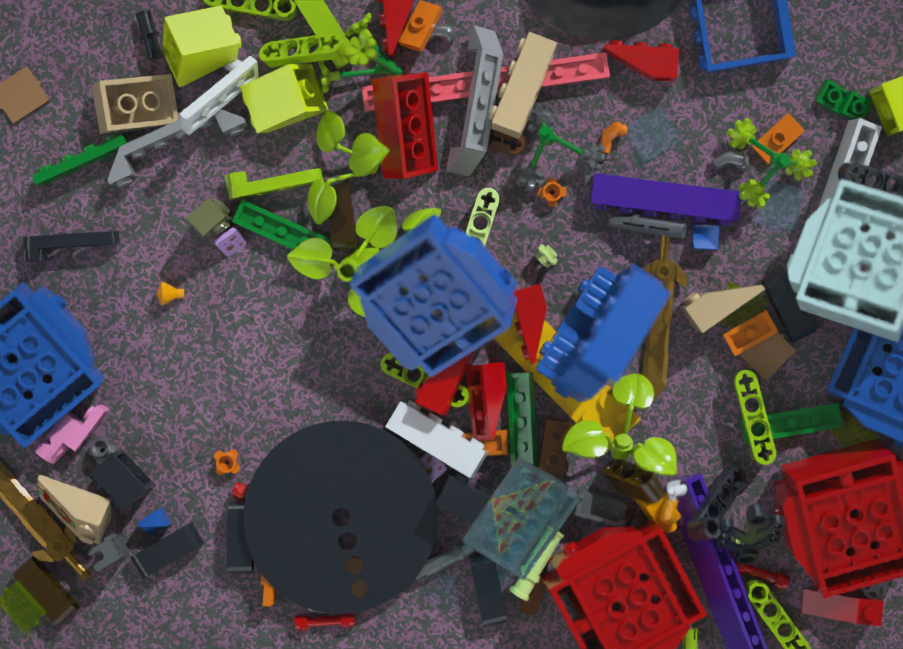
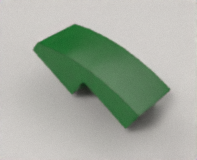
[813,79,873,120]

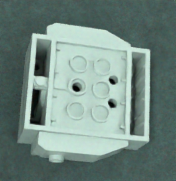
[787,179,903,342]

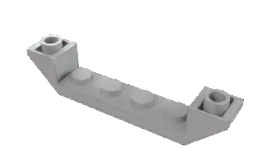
[446,25,503,176]
[107,109,248,188]

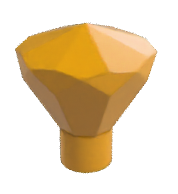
[156,282,184,305]

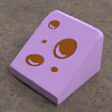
[214,227,247,257]
[419,452,448,482]

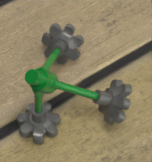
[512,104,605,192]

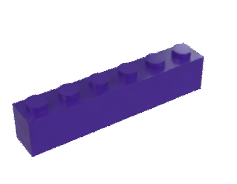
[589,173,742,227]

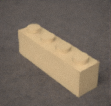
[489,32,557,140]

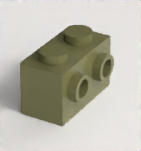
[186,198,232,239]

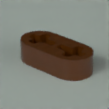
[487,127,525,155]

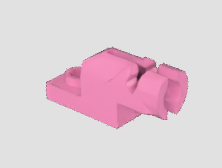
[35,404,110,464]

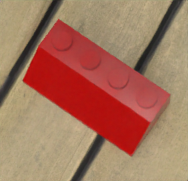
[372,72,439,179]

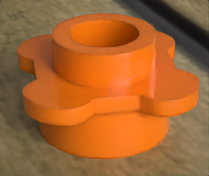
[537,177,567,207]
[214,449,240,475]

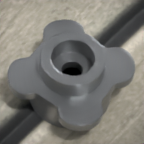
[88,436,117,464]

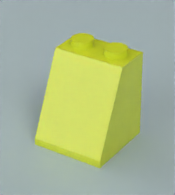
[162,6,241,87]
[240,64,329,133]
[869,76,903,137]

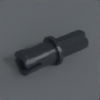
[136,10,162,61]

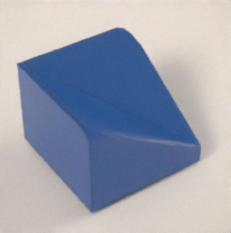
[691,225,719,251]
[138,508,172,535]

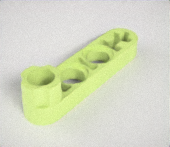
[466,188,499,246]

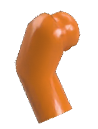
[600,121,628,154]

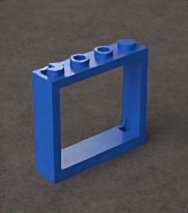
[689,0,796,74]

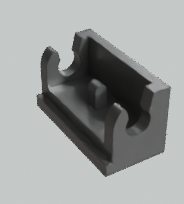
[573,489,628,526]
[89,530,130,572]

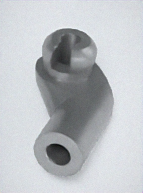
[427,23,456,43]
[711,150,750,171]

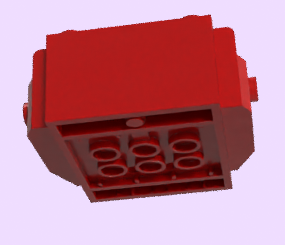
[773,439,903,599]
[541,520,707,649]

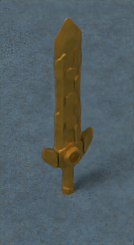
[642,236,687,401]
[0,461,93,582]

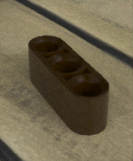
[323,179,358,251]
[603,459,665,504]
[13,556,80,626]

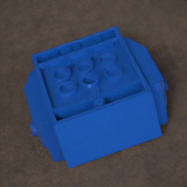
[350,214,517,377]
[536,263,671,403]
[0,281,105,449]
[825,310,903,449]

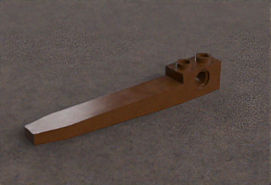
[520,416,572,615]

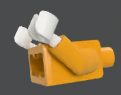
[633,480,687,533]

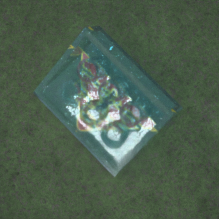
[462,457,581,580]

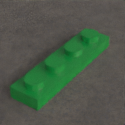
[32,133,129,187]
[232,199,332,250]
[506,372,538,472]
[739,403,843,444]

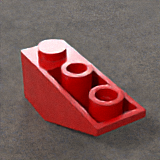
[378,0,414,59]
[602,41,679,82]
[514,284,547,364]

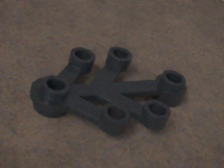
[716,503,786,565]

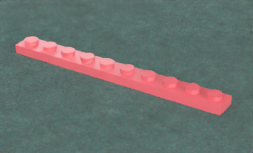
[362,52,610,112]

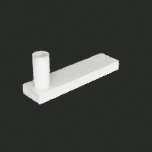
[180,56,259,135]

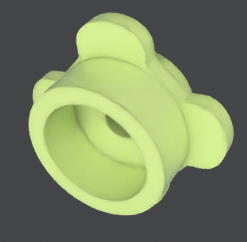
[535,244,558,268]

